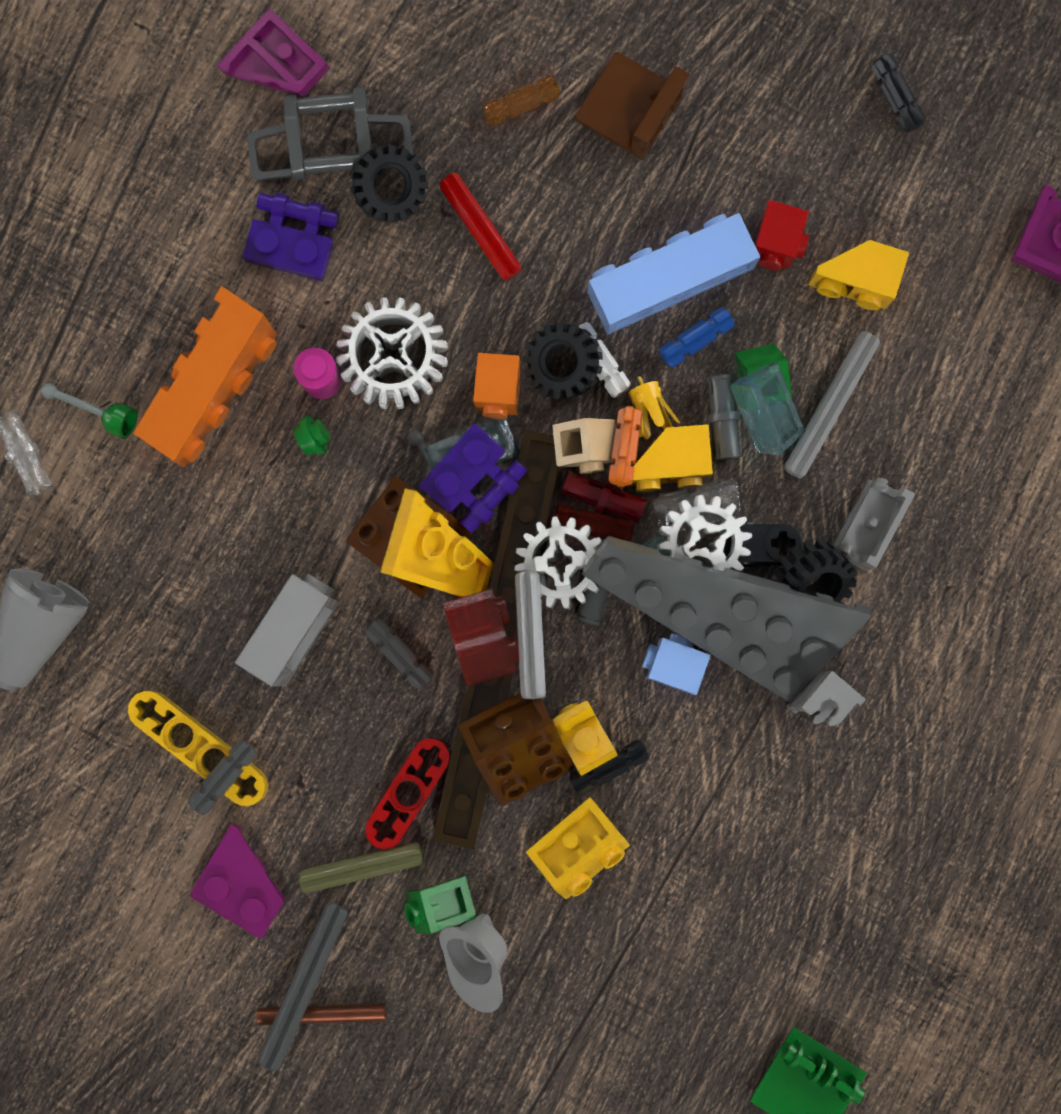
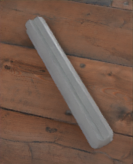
[784,331,880,479]

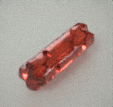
[554,504,634,542]

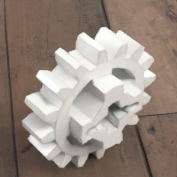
[658,495,752,572]
[515,517,602,609]

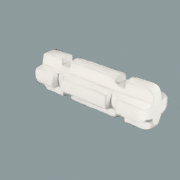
[579,322,631,398]

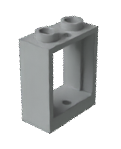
[235,573,340,686]

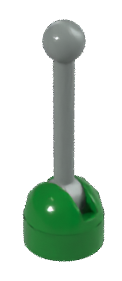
[41,383,138,439]

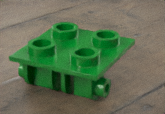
[749,1026,867,1114]

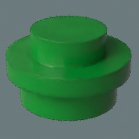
[293,416,330,456]

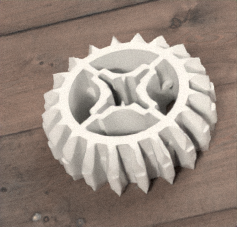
[336,297,448,409]

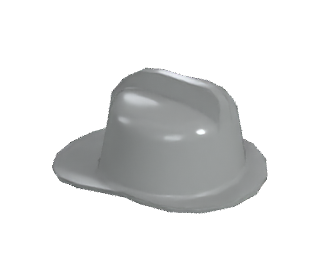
[439,914,508,1013]

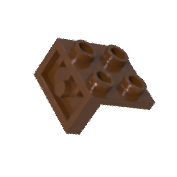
[576,52,690,161]
[346,477,471,599]
[458,693,574,805]

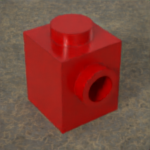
[754,200,809,271]

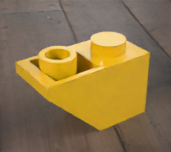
[808,240,910,311]
[627,424,713,492]

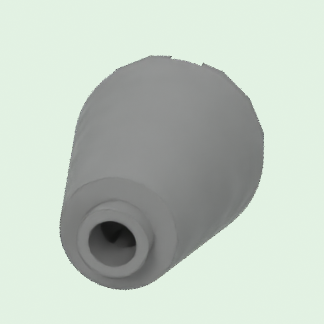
[0,568,89,691]

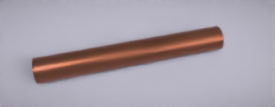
[256,1004,386,1025]

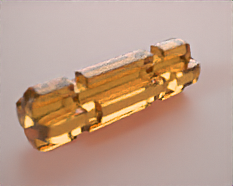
[482,75,560,126]

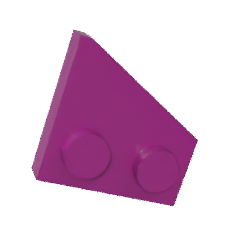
[217,8,330,98]
[189,823,286,939]

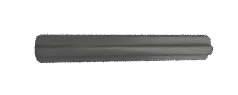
[257,902,348,1071]

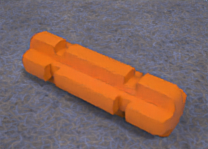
[608,406,643,487]

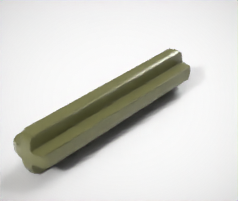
[298,842,423,894]

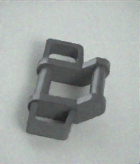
[247,87,414,181]

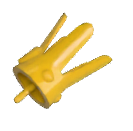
[628,376,681,440]

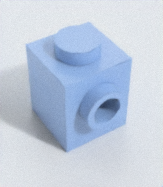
[641,633,711,695]

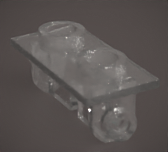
[652,478,741,536]

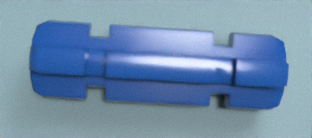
[659,307,735,368]

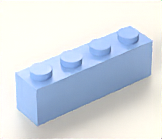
[587,213,760,335]

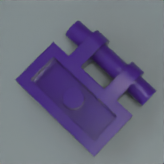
[242,193,340,282]
[419,423,528,533]

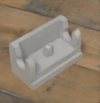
[833,478,915,571]
[786,671,866,726]

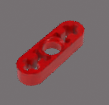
[365,738,451,849]

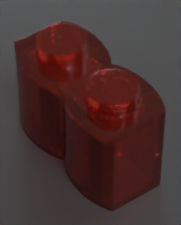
[443,589,519,686]

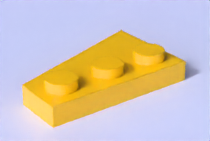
[380,489,494,603]

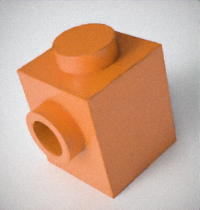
[473,353,522,420]

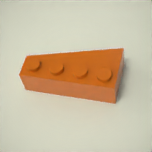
[133,286,278,468]

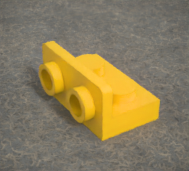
[526,797,630,899]

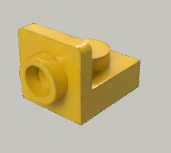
[552,701,618,776]

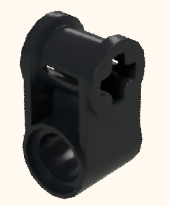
[723,522,802,567]

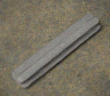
[515,571,546,699]

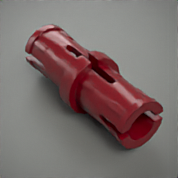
[561,470,648,524]

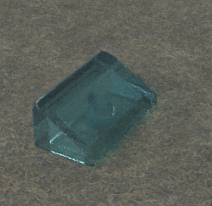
[730,363,805,456]

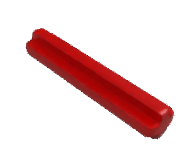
[440,172,521,281]

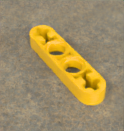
[128,691,269,806]

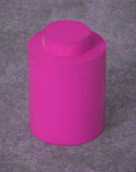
[293,348,342,399]

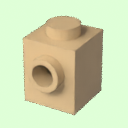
[552,418,617,474]

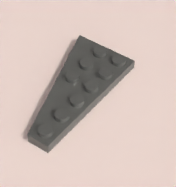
[583,536,872,703]

